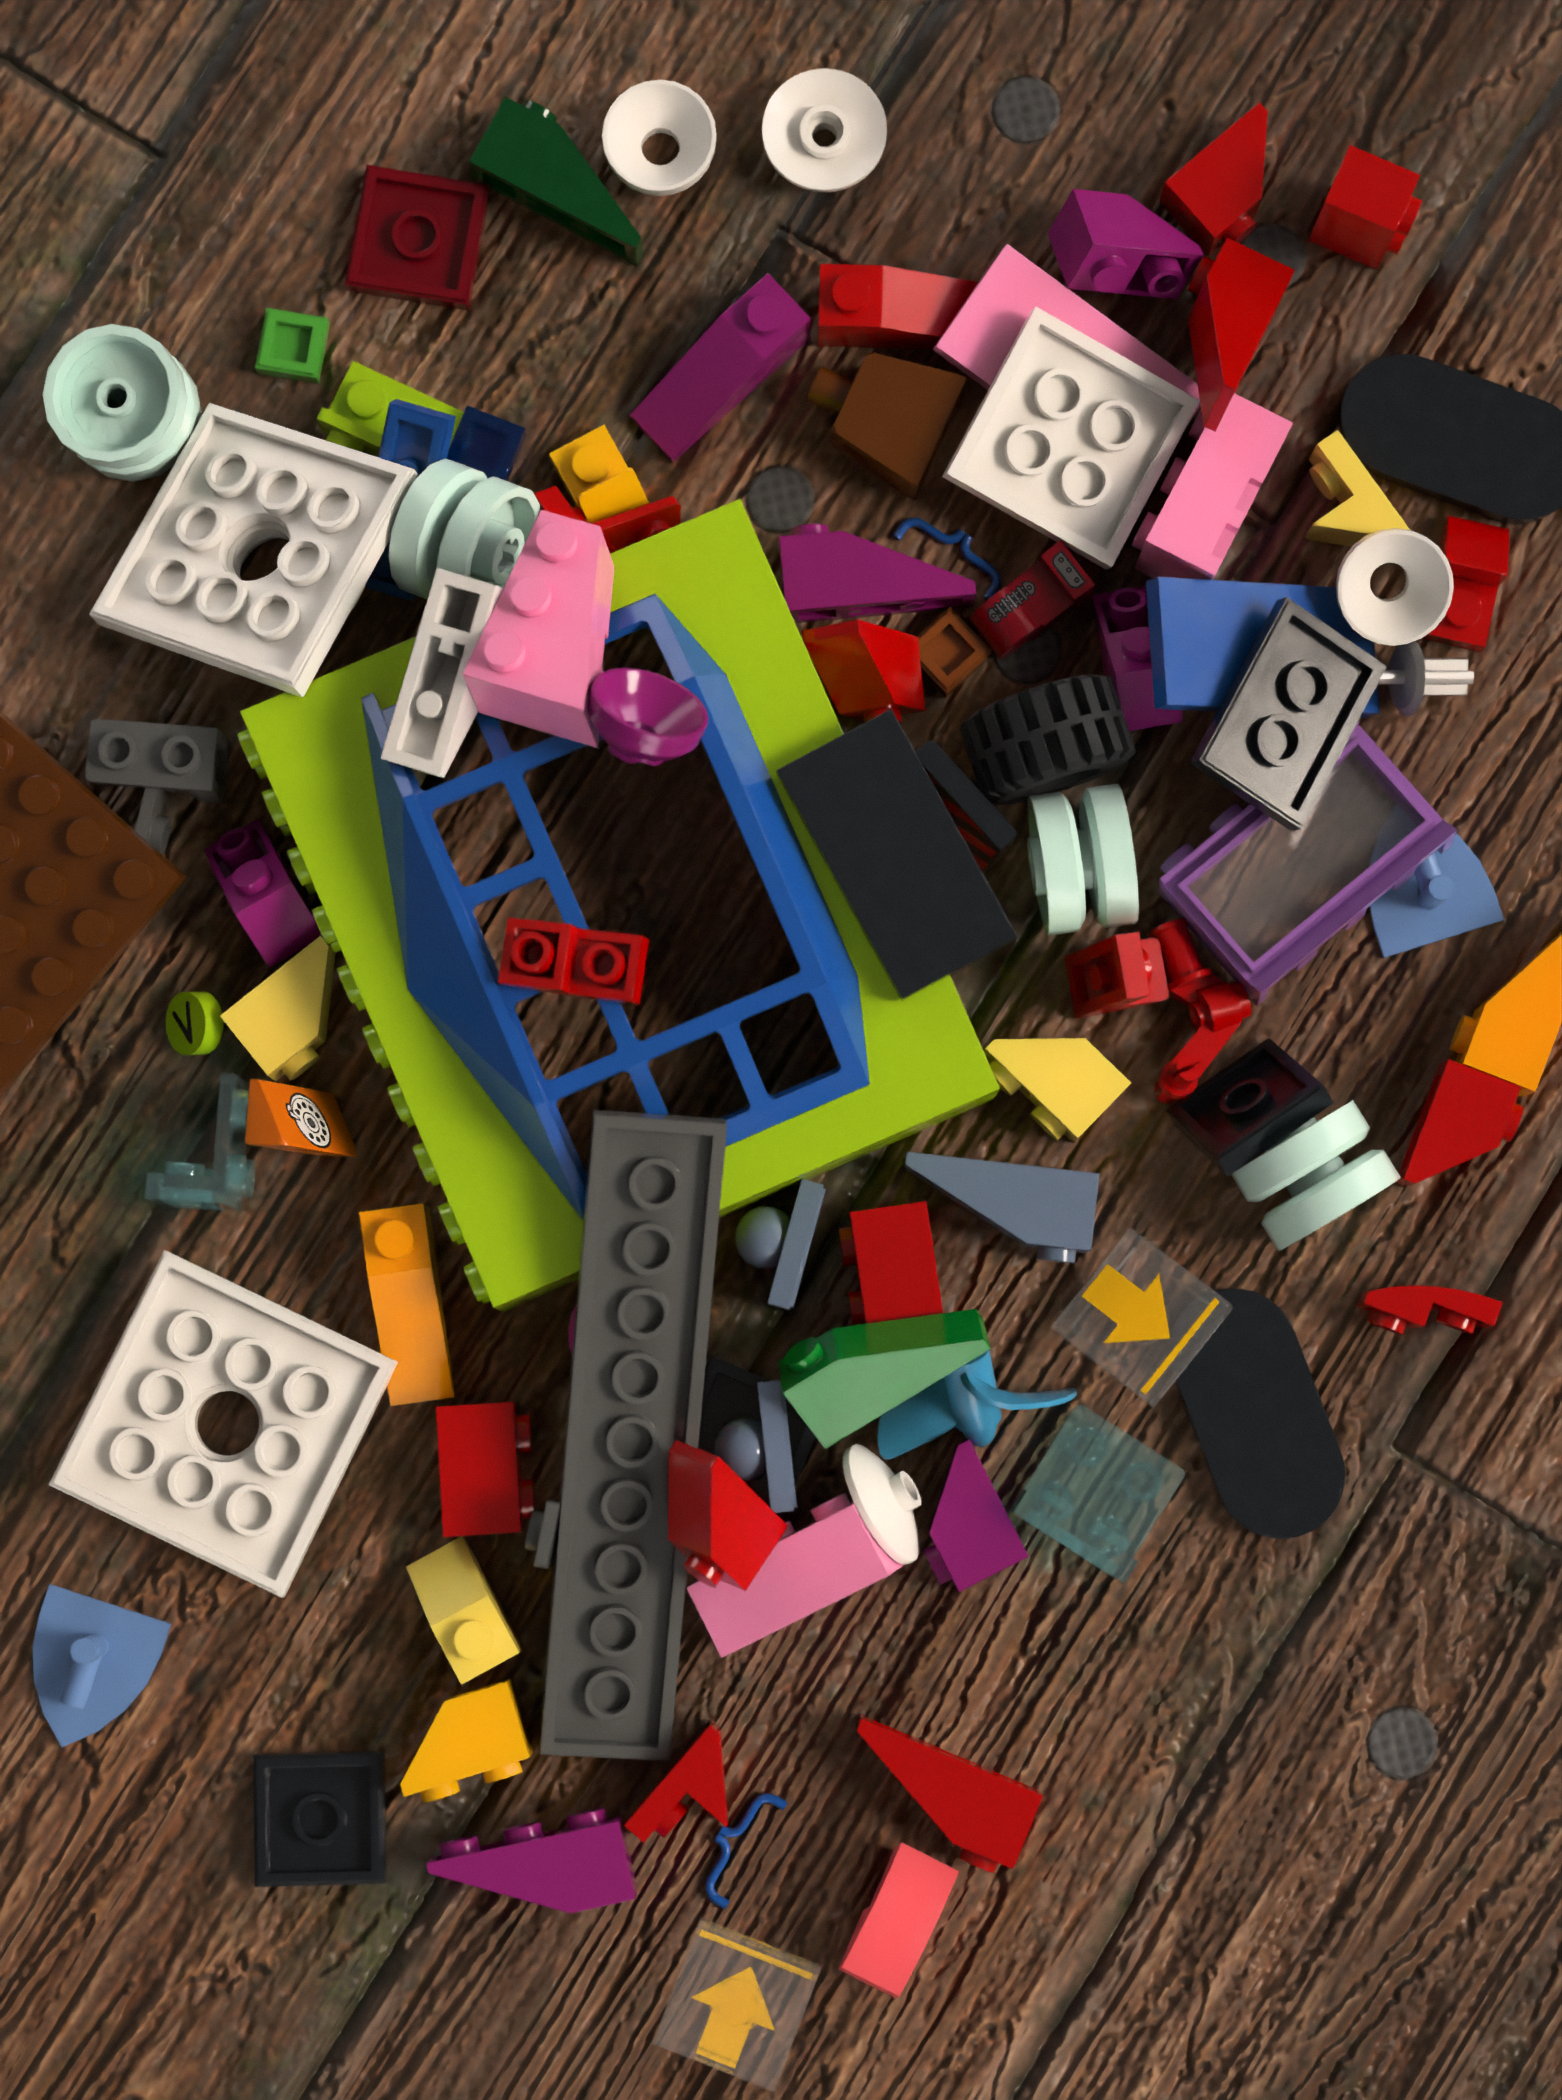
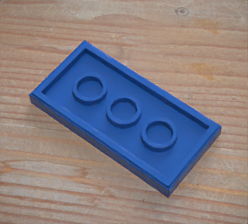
[1146,577,1379,717]

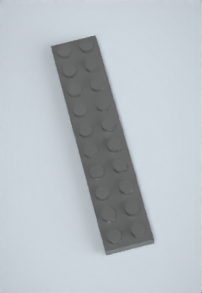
[539,1110,727,1761]

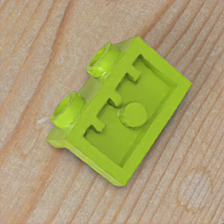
[316,361,468,459]

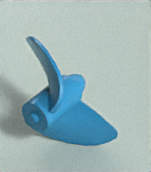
[877,1350,1077,1460]

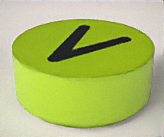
[166,991,224,1055]

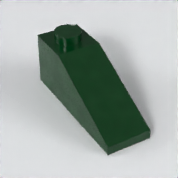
[469,97,643,266]

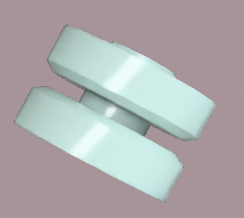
[42,324,202,482]
[389,459,540,600]
[1027,784,1139,936]
[1231,1100,1401,1251]

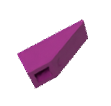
[426,1808,638,1913]

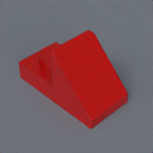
[1421,515,1509,652]
[1064,932,1169,1019]
[624,1721,728,1843]

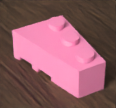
[1131,394,1293,580]
[463,510,615,748]
[686,1493,921,1658]

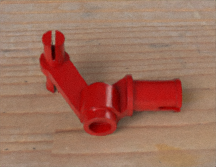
[1147,918,1252,1104]

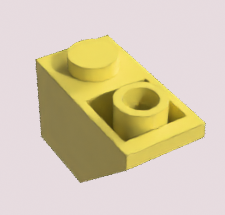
[984,1038,1131,1143]

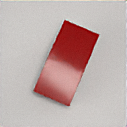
[498,917,649,1005]
[1355,1285,1503,1335]

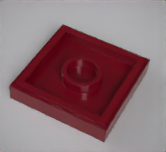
[344,165,491,311]

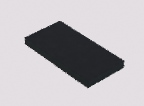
[776,709,1018,1001]

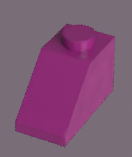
[923,1440,1029,1592]

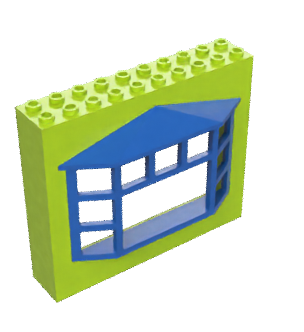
[237,499,1000,1312]

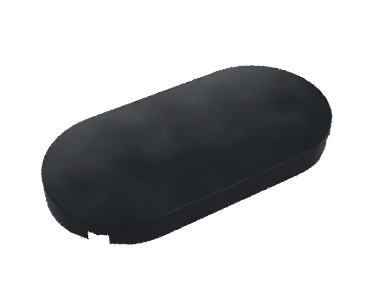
[1338,354,1562,525]
[1168,1289,1345,1539]

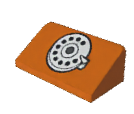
[245,1079,357,1157]

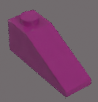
[630,273,811,463]
[779,524,976,623]

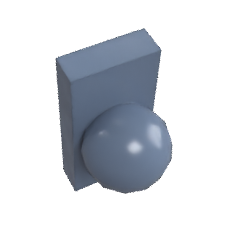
[734,1179,826,1311]
[713,1380,797,1513]

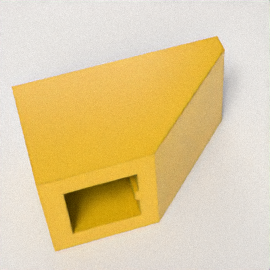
[400,1678,533,1803]

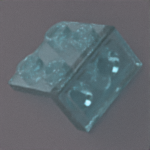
[145,1073,255,1212]
[1009,1405,1185,1584]

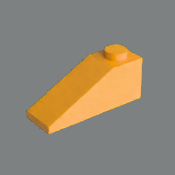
[1449,932,1562,1097]
[359,1203,455,1406]

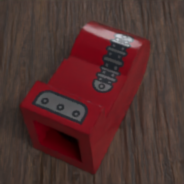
[969,540,1095,660]

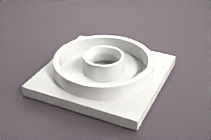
[89,403,419,698]
[49,1250,398,1598]

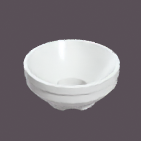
[602,80,717,196]
[1336,528,1454,646]

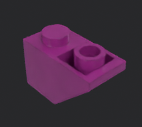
[1048,189,1203,299]
[1091,586,1182,731]
[204,819,322,968]

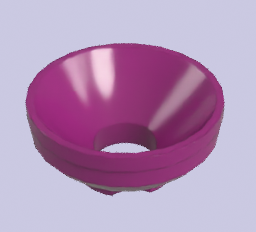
[588,668,708,766]

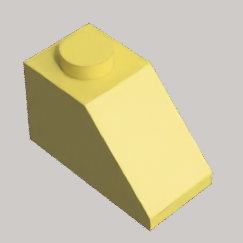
[220,936,336,1081]
[406,1536,524,1685]

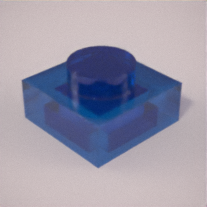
[447,406,527,481]

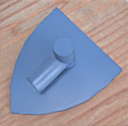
[1369,804,1504,958]
[32,1584,172,1747]

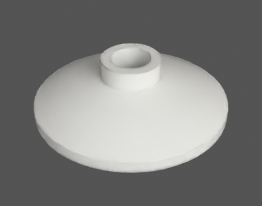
[762,68,887,192]
[842,1444,921,1565]

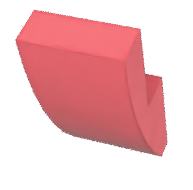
[838,1842,959,1998]

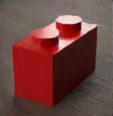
[1308,145,1423,270]
[838,1201,943,1326]
[436,1402,536,1537]

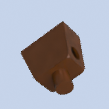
[807,353,967,500]

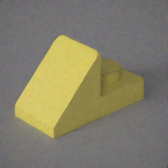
[1305,430,1410,547]

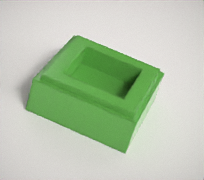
[255,308,330,384]

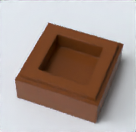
[918,607,993,698]

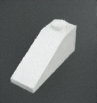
[381,568,503,778]

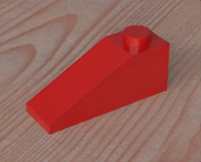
[1188,238,1295,432]
[818,264,979,349]
[856,1714,1043,1873]

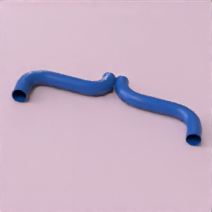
[893,518,1001,600]
[705,1793,787,1909]

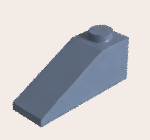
[904,1152,1099,1264]

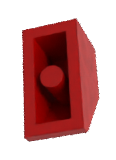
[1159,102,1268,256]
[802,619,925,725]
[1394,1059,1524,1187]
[668,1440,788,1591]

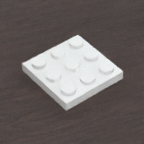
[942,307,1200,570]

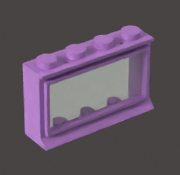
[1158,721,1457,1006]

